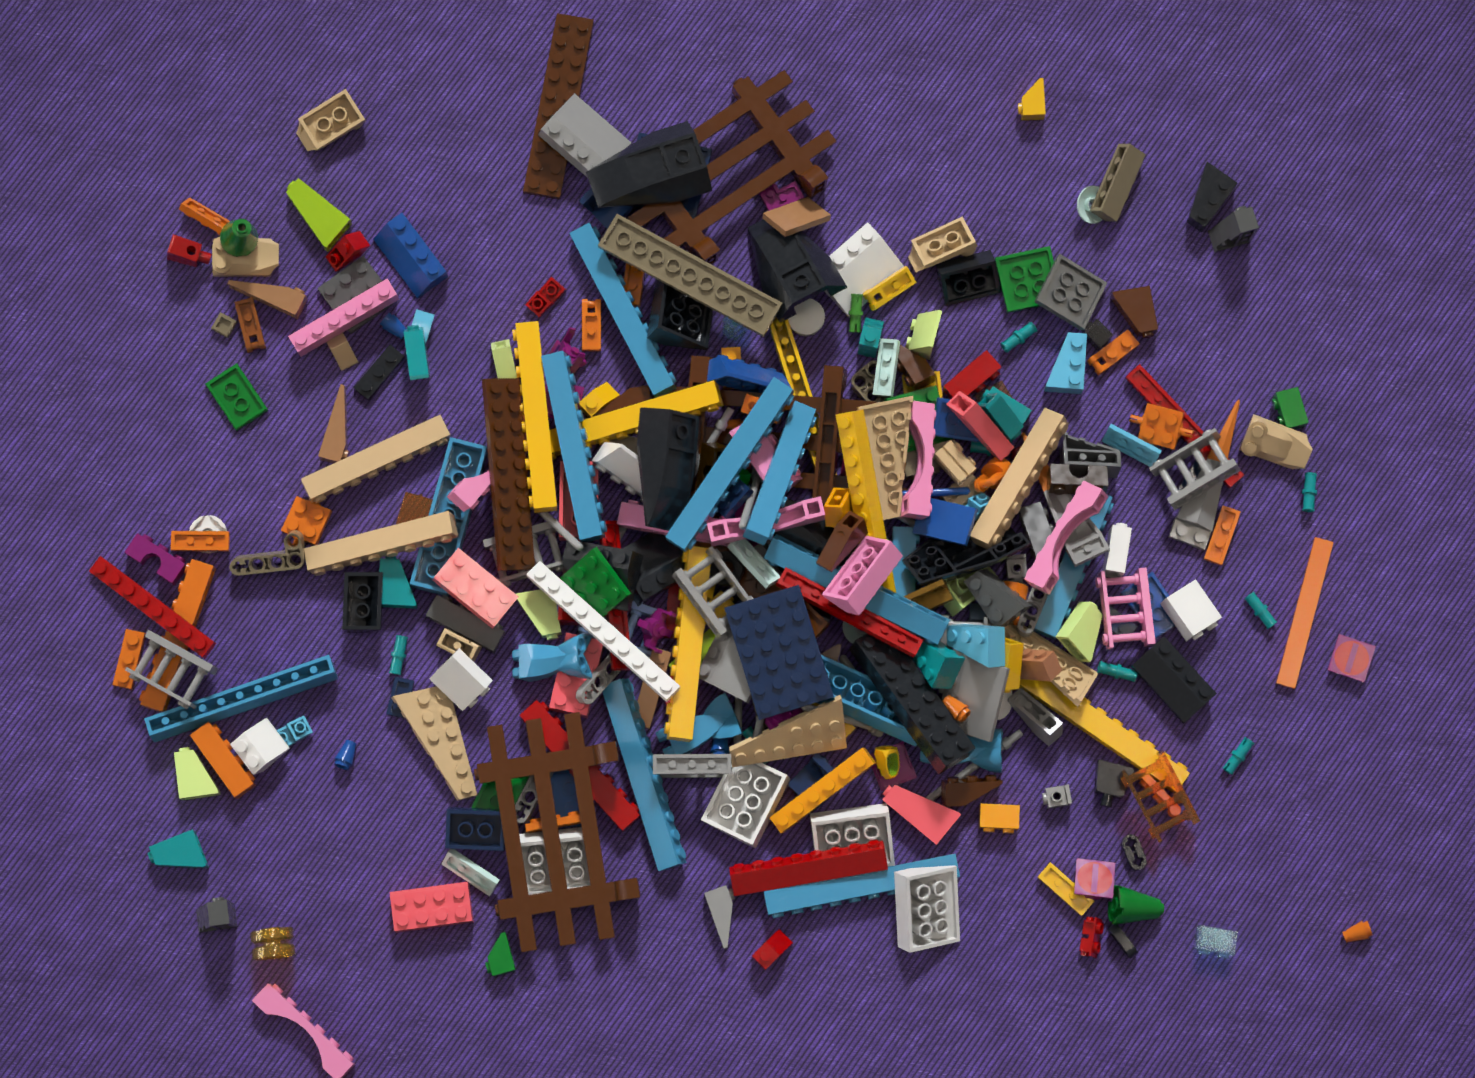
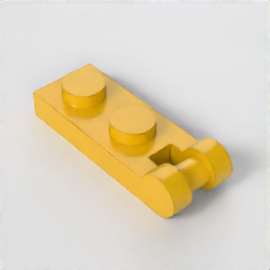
[863,266,917,311]

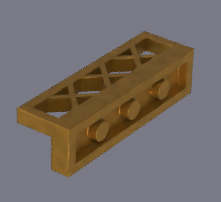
[882,579,953,621]

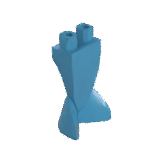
[512,634,592,682]
[656,693,743,754]
[920,728,1003,773]

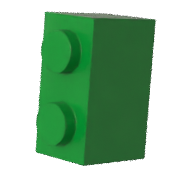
[1272,387,1309,430]

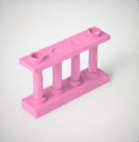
[1095,568,1156,650]

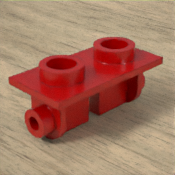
[1079,917,1104,958]

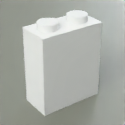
[1102,523,1132,578]
[1160,579,1222,641]
[429,648,493,711]

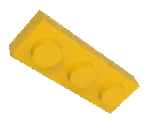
[1037,862,1094,916]

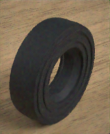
[710,551,744,586]

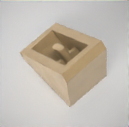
[326,333,359,371]

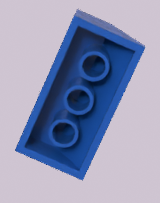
[373,213,448,299]
[707,355,791,393]

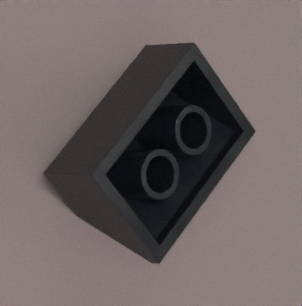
[936,250,1001,306]
[342,572,383,633]

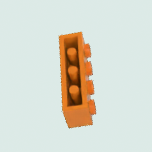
[190,721,256,799]

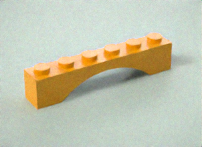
[769,748,876,833]

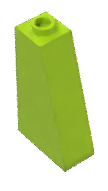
[286,178,352,252]

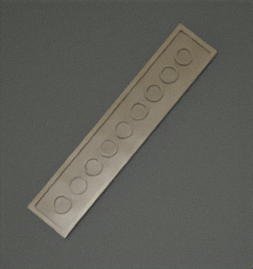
[598,214,783,337]

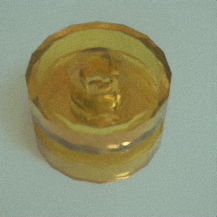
[250,927,296,961]

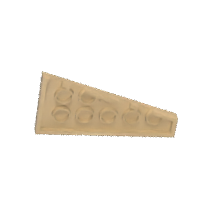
[857,396,913,520]
[992,622,1099,707]
[391,686,477,801]
[729,695,847,768]

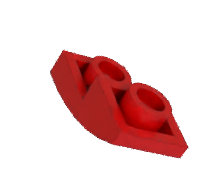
[525,277,567,317]

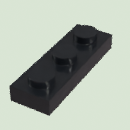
[353,345,405,401]

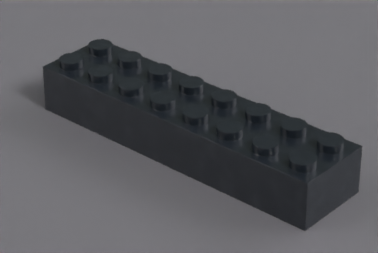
[849,634,975,774]

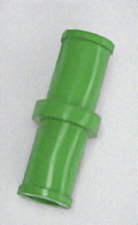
[848,294,863,332]

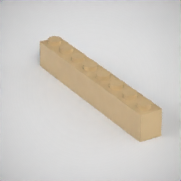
[970,408,1069,549]
[301,415,450,503]
[304,511,458,576]

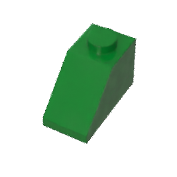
[485,932,516,977]

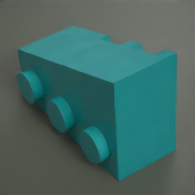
[912,637,965,689]

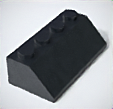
[1131,637,1217,724]

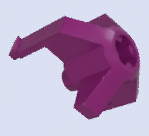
[549,327,587,373]
[637,608,677,654]

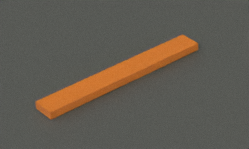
[1276,537,1334,689]

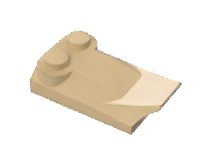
[296,89,366,151]
[908,216,978,272]
[212,237,279,277]
[1239,414,1313,469]

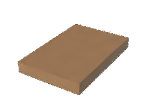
[762,197,831,237]

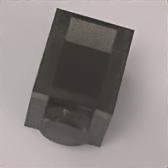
[1084,319,1113,352]

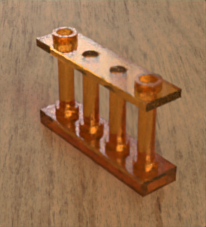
[1121,750,1200,842]

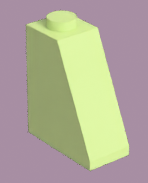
[491,339,517,378]
[516,589,562,640]
[1055,601,1103,662]
[174,747,221,800]

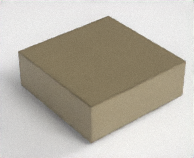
[211,312,238,338]

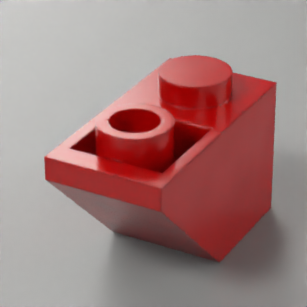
[326,231,370,272]

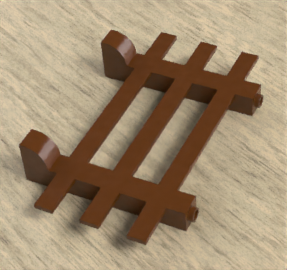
[627,70,837,265]
[666,355,877,506]
[474,712,641,952]

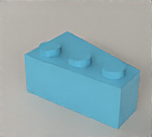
[1044,332,1087,394]
[947,624,1005,668]

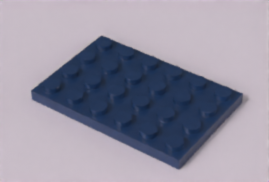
[724,585,834,720]

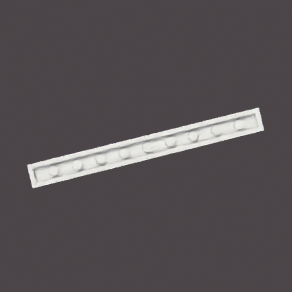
[526,561,680,702]

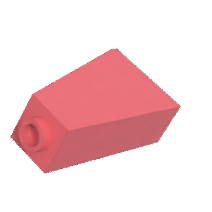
[946,391,1015,461]
[882,785,962,845]

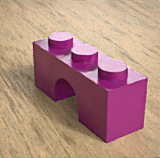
[124,533,186,586]

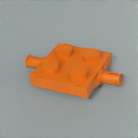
[1129,403,1194,450]
[281,496,332,545]

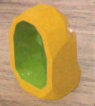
[874,745,900,779]

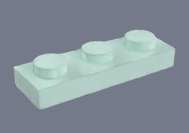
[873,338,900,397]
[727,539,780,589]
[442,849,500,897]

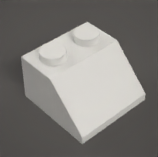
[230,718,290,775]

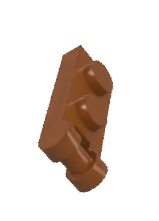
[234,297,266,353]

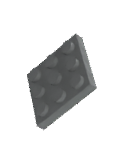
[1034,254,1107,331]
[317,255,397,334]

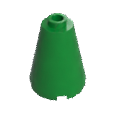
[220,219,258,257]
[1108,885,1164,925]

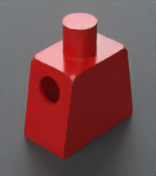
[167,234,212,267]

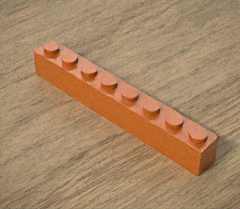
[139,559,216,712]

